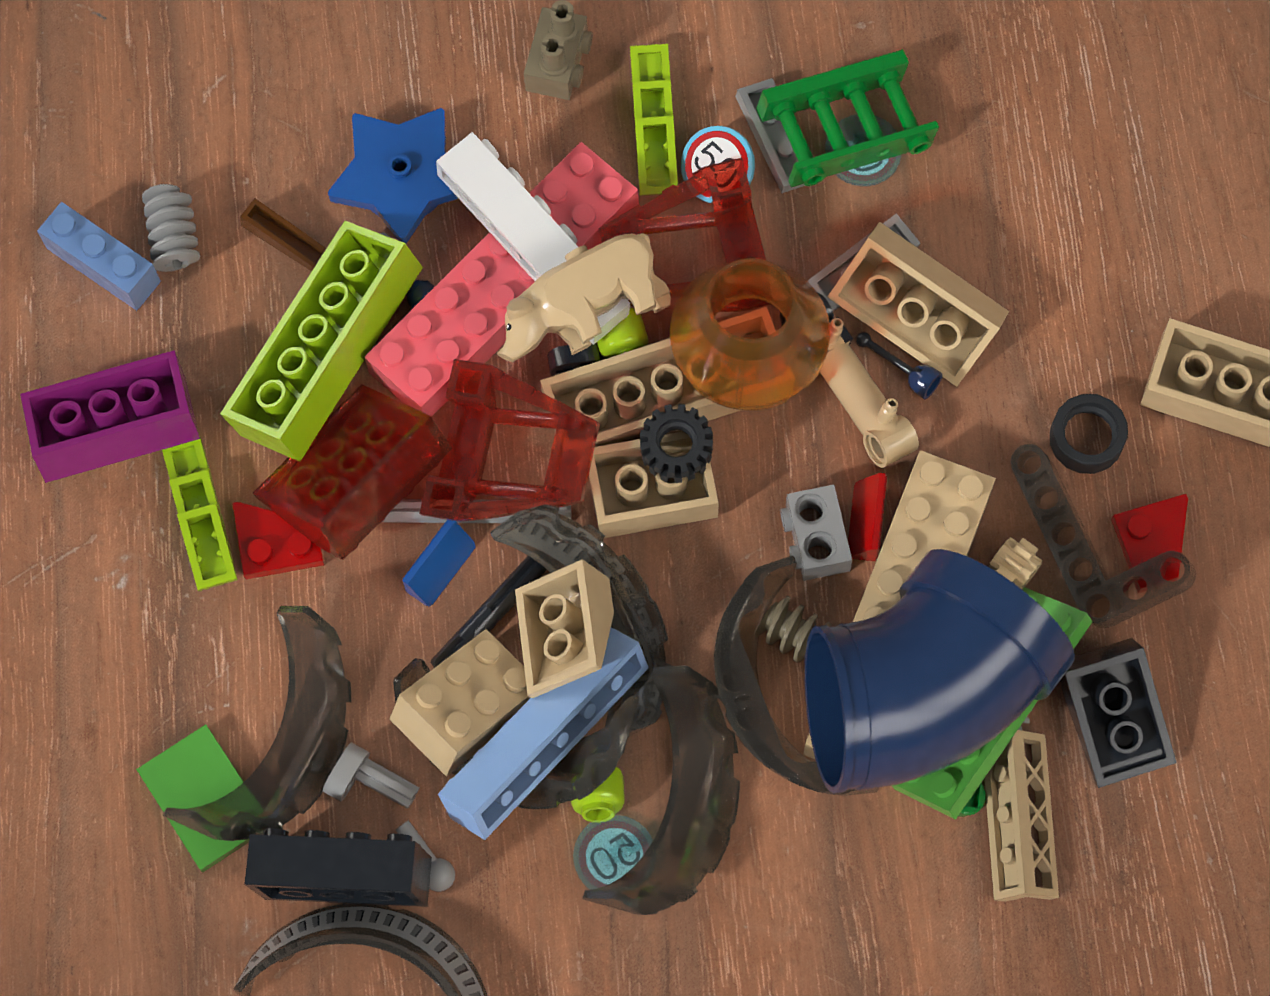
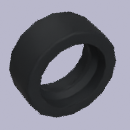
[1050,394,1128,474]

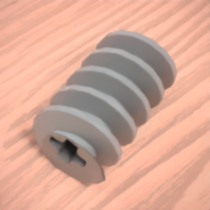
[142,184,200,272]

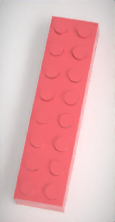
[364,142,639,423]

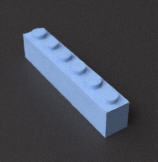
[438,627,649,840]

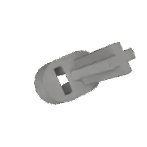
[323,742,420,809]

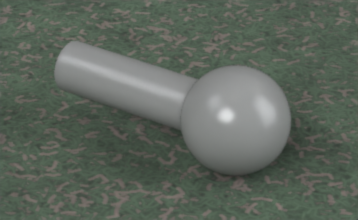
[396,820,455,892]

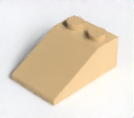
[515,559,614,699]

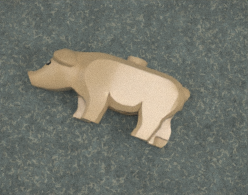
[497,233,671,362]

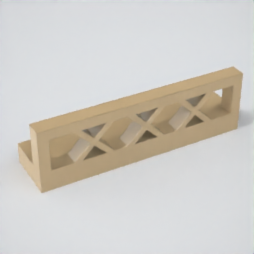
[984,730,1059,902]

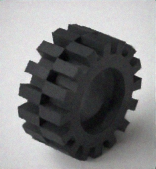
[640,404,713,483]

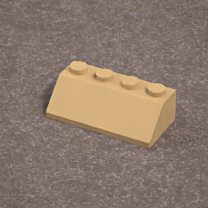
[827,222,1009,387]

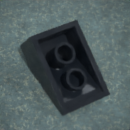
[1060,638,1177,788]

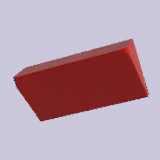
[848,473,887,561]

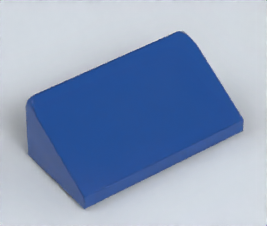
[402,518,476,607]

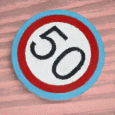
[681,126,755,204]

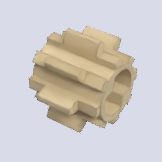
[989,537,1043,589]

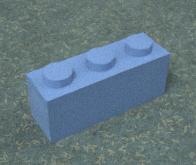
[37,201,161,311]

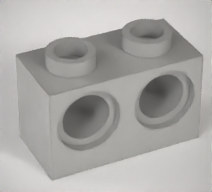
[780,484,852,581]

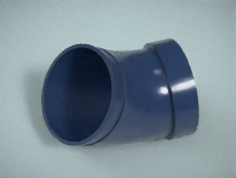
[805,549,1075,793]

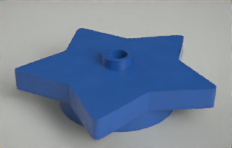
[328,108,458,244]

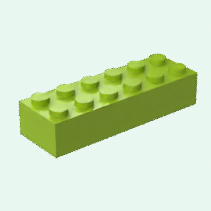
[220,221,423,462]

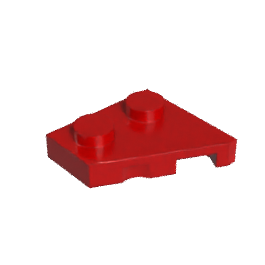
[1111,494,1188,593]
[233,502,325,580]

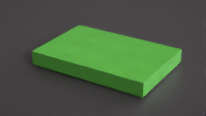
[136,724,272,873]

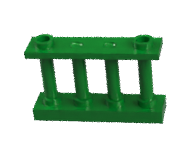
[757,50,939,188]

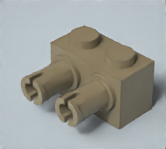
[523,0,593,100]

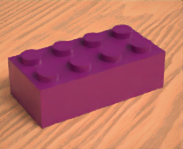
[20,350,200,483]

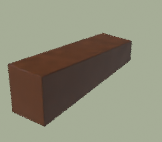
[240,198,327,271]

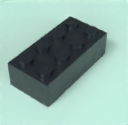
[244,828,432,907]

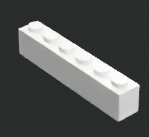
[436,132,630,345]

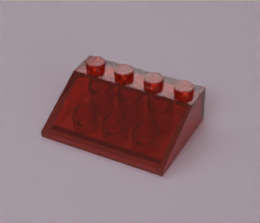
[253,384,452,560]

